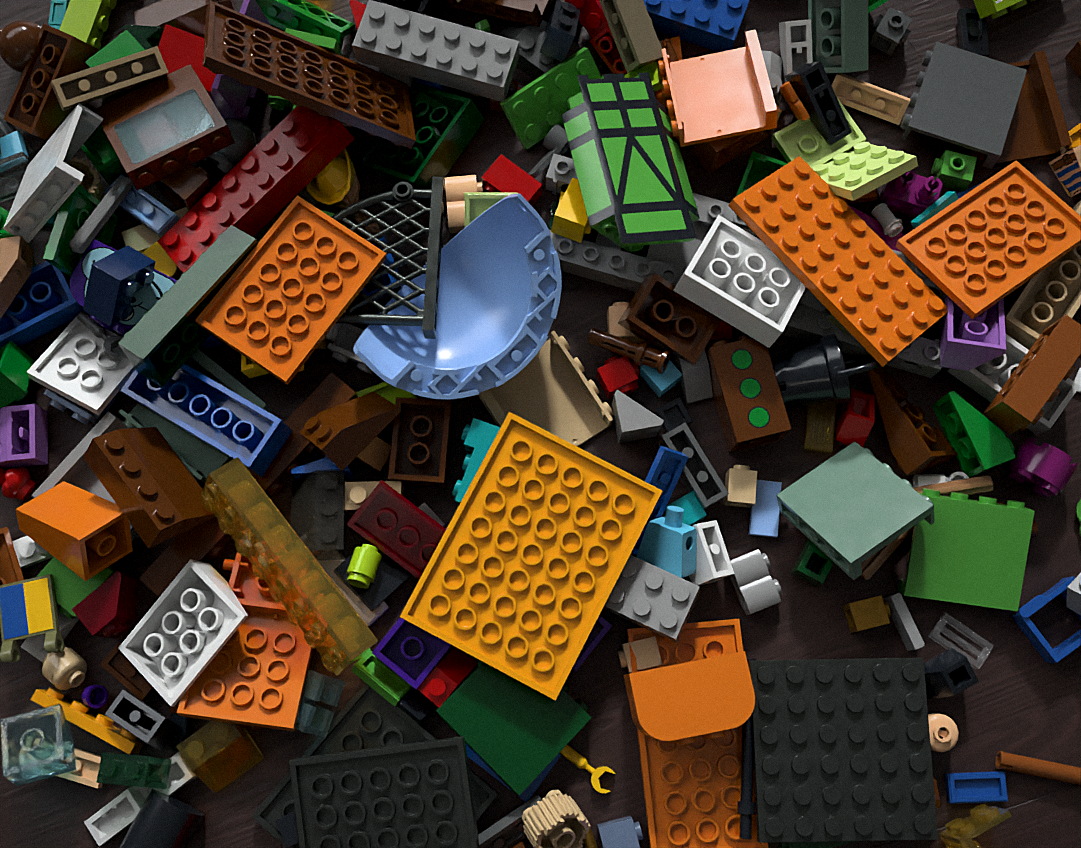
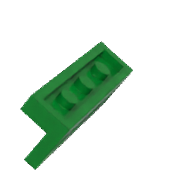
[256,0,355,50]

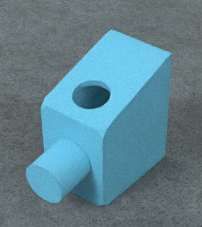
[636,506,697,578]

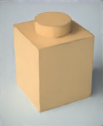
[723,465,757,508]
[617,636,662,672]

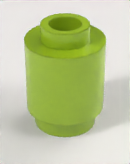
[346,544,382,589]

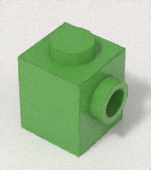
[931,150,977,192]

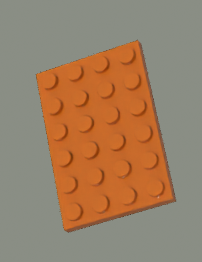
[896,160,1081,320]
[195,195,387,385]

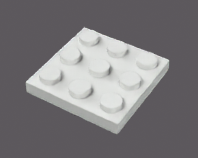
[27,316,135,415]

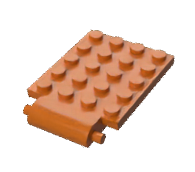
[177,552,325,732]

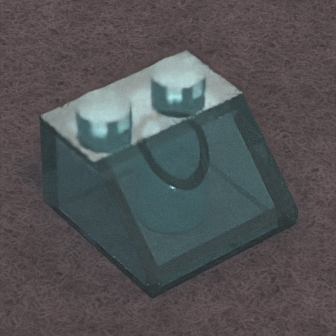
[0,704,76,786]

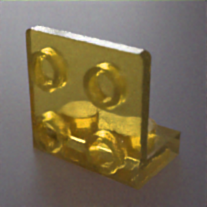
[939,804,1012,848]

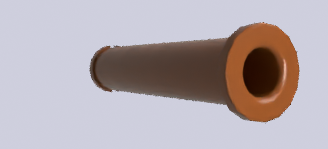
[995,751,1081,788]

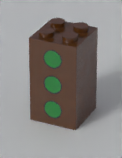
[706,334,791,453]

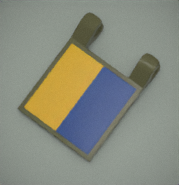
[0,574,65,663]

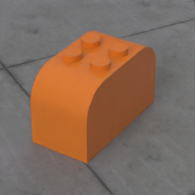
[623,651,755,745]

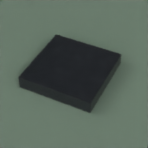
[334,541,412,612]

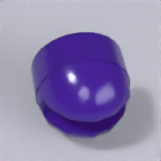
[81,685,108,708]

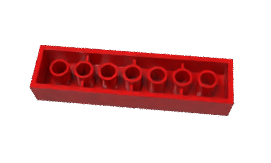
[157,106,355,273]

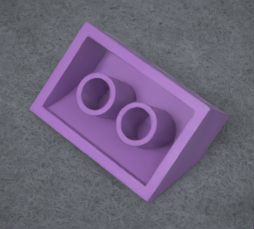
[940,295,1006,371]

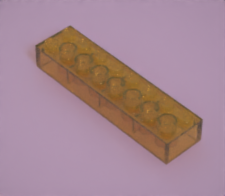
[200,457,378,676]

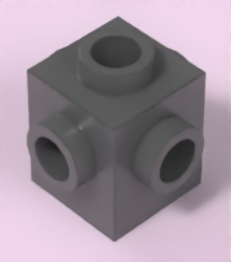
[869,7,912,56]

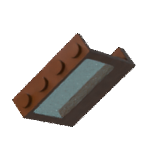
[93,64,235,190]

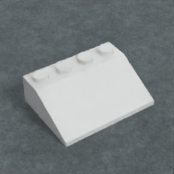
[673,215,806,348]
[118,559,248,707]

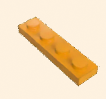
[30,687,144,754]

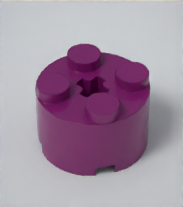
[1008,438,1078,498]

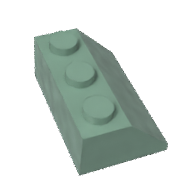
[808,0,868,73]

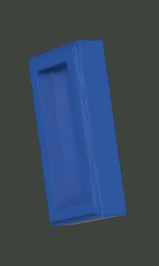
[944,771,1008,804]

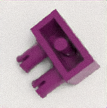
[877,170,943,219]

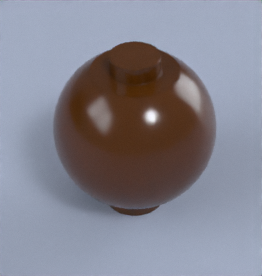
[0,20,42,73]

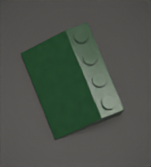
[360,84,485,201]

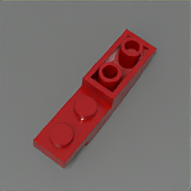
[565,0,633,75]

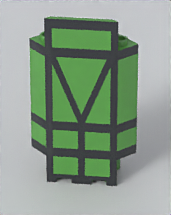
[562,72,700,252]

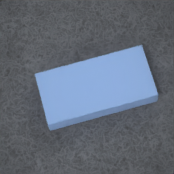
[748,480,782,538]

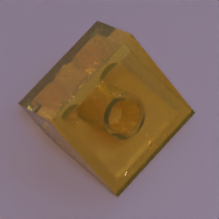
[176,720,264,793]

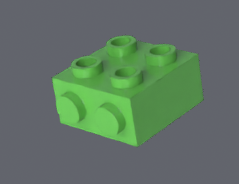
[37,557,117,619]

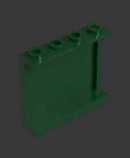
[436,662,592,796]

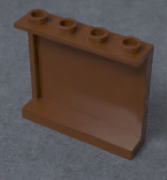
[965,51,1072,170]

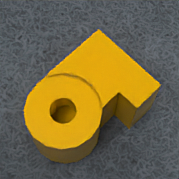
[142,241,183,281]

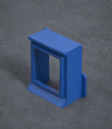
[1011,576,1081,663]

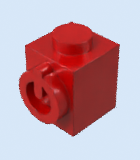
[596,355,640,399]

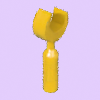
[559,745,615,793]

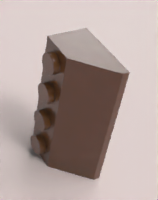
[3,23,98,141]

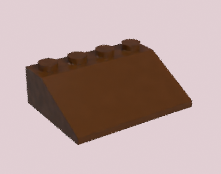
[83,427,220,548]

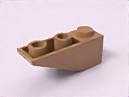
[0,235,34,319]

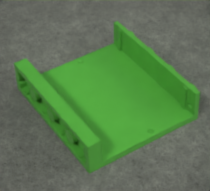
[898,488,1035,611]

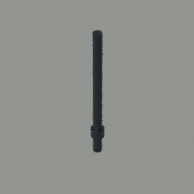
[737,658,756,839]

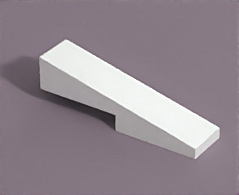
[84,749,203,847]

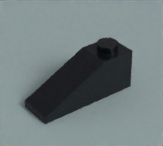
[785,61,852,145]

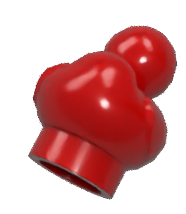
[0,467,37,501]

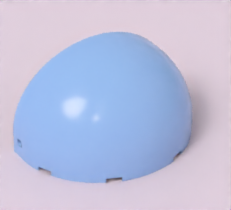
[353,193,562,399]

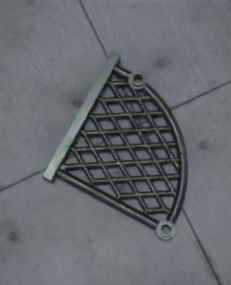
[332,177,445,339]

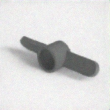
[529,124,570,178]

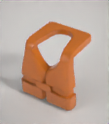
[779,81,810,121]

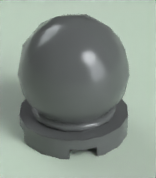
[194,118,256,177]

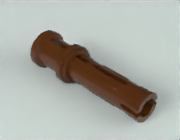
[587,327,671,374]

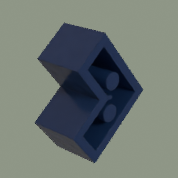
[83,246,156,326]

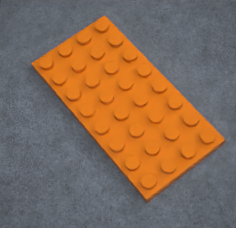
[728,156,947,367]
[626,619,768,848]

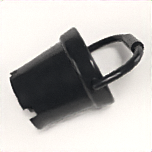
[771,334,881,409]

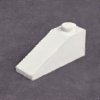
[779,19,813,82]

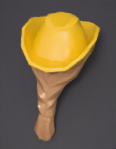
[306,148,381,235]

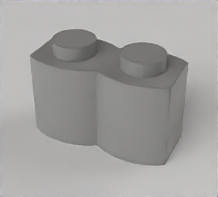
[729,549,782,615]

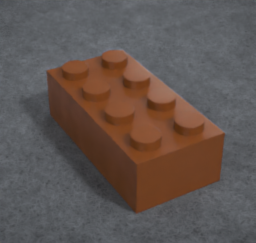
[983,314,1081,434]

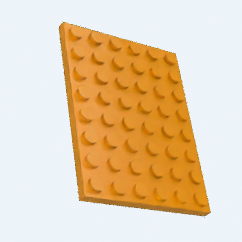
[400,412,662,701]

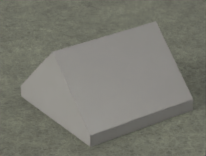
[611,390,664,443]

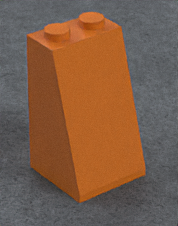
[15,481,133,581]

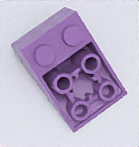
[0,404,48,468]

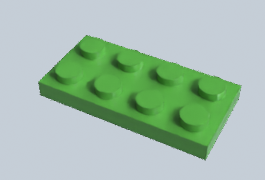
[500,47,602,149]

